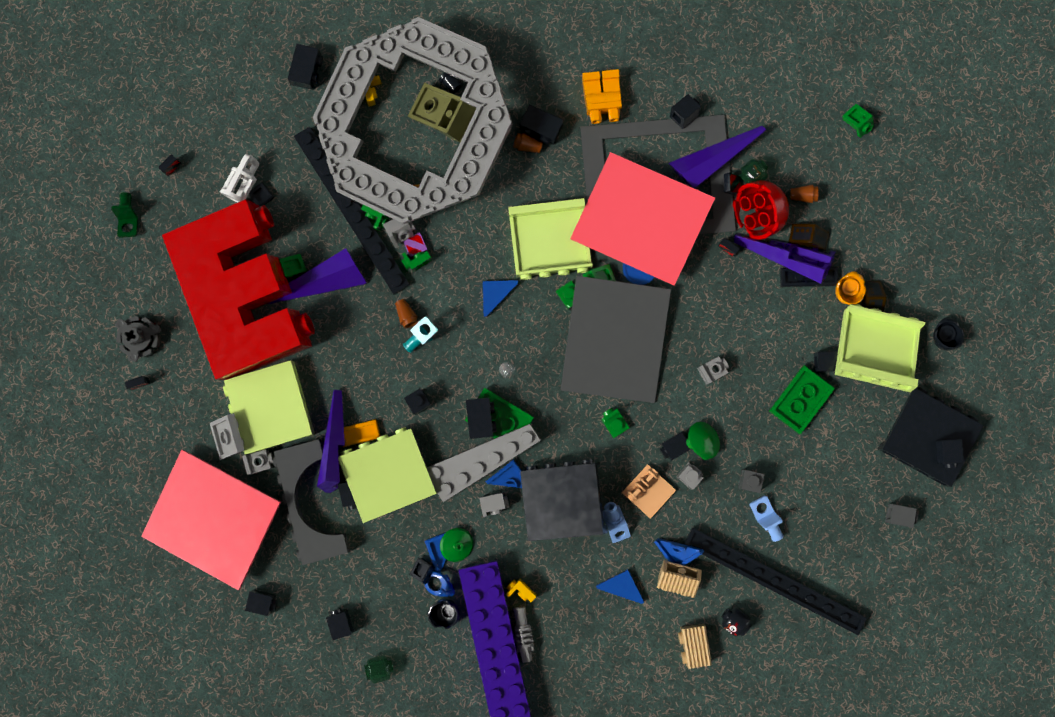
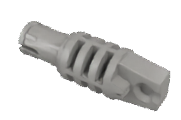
[513,606,534,663]

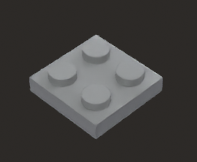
[210,413,244,460]

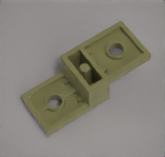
[408,83,476,143]

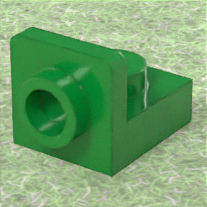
[842,104,874,138]
[361,205,389,231]
[401,251,432,272]
[279,254,306,278]
[582,264,616,281]
[556,281,575,310]
[601,408,629,439]

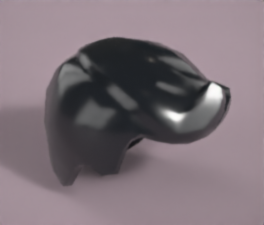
[933,317,964,351]

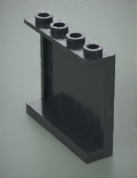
[878,387,984,487]
[520,459,608,541]

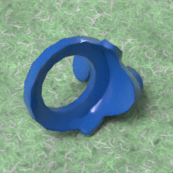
[425,571,455,597]

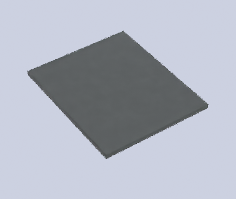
[560,276,671,403]

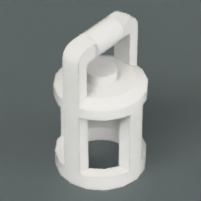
[220,154,259,203]

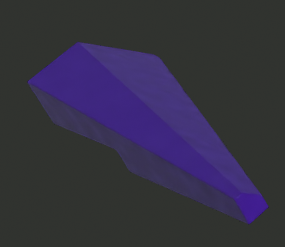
[669,126,766,189]
[734,233,836,284]
[269,248,367,304]
[317,390,345,493]

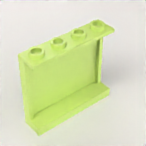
[508,198,593,280]
[835,304,925,392]
[223,360,315,455]
[338,427,436,523]

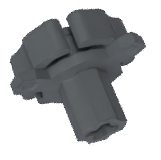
[115,316,162,362]

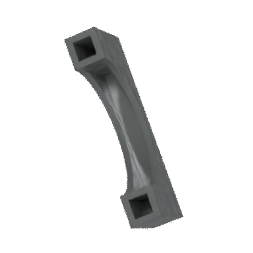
[272,439,351,565]

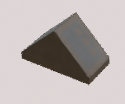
[788,224,830,251]
[861,281,887,312]

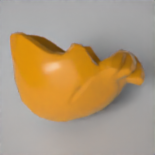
[835,271,866,305]

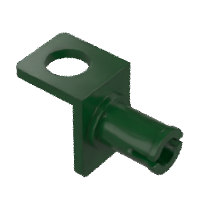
[111,192,138,238]

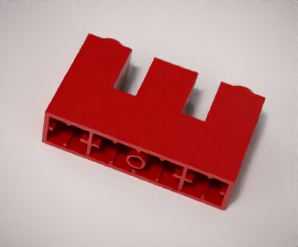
[162,199,315,380]

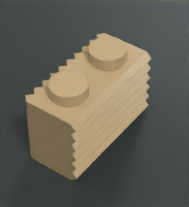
[657,560,702,598]
[678,624,712,669]

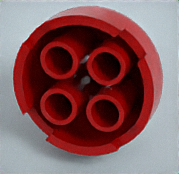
[733,180,789,240]

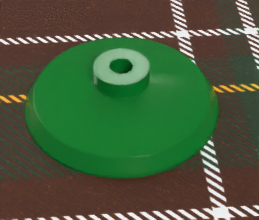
[440,528,473,562]

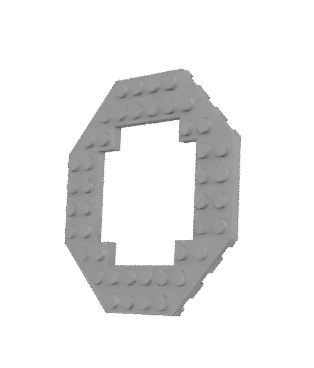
[313,17,513,224]

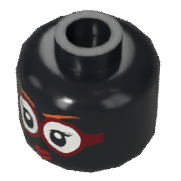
[721,607,751,637]

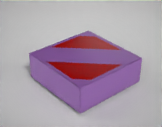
[403,233,428,258]

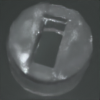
[499,362,516,379]

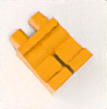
[582,69,622,124]

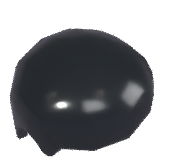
[428,599,460,629]

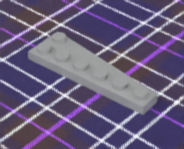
[426,423,541,502]

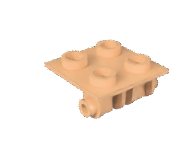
[622,464,676,519]

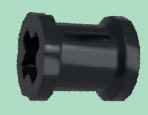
[439,73,463,94]

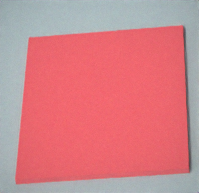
[570,152,715,286]
[141,450,281,590]

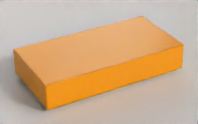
[343,420,381,447]

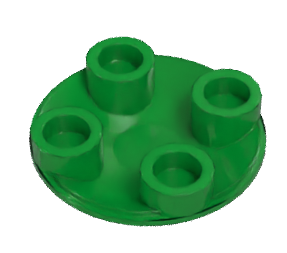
[686,422,720,460]

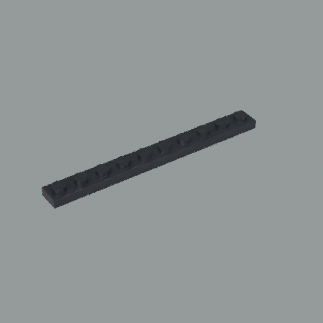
[294,126,410,295]
[684,528,867,636]

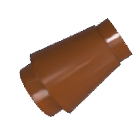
[513,132,542,153]
[791,184,818,203]
[395,299,418,329]

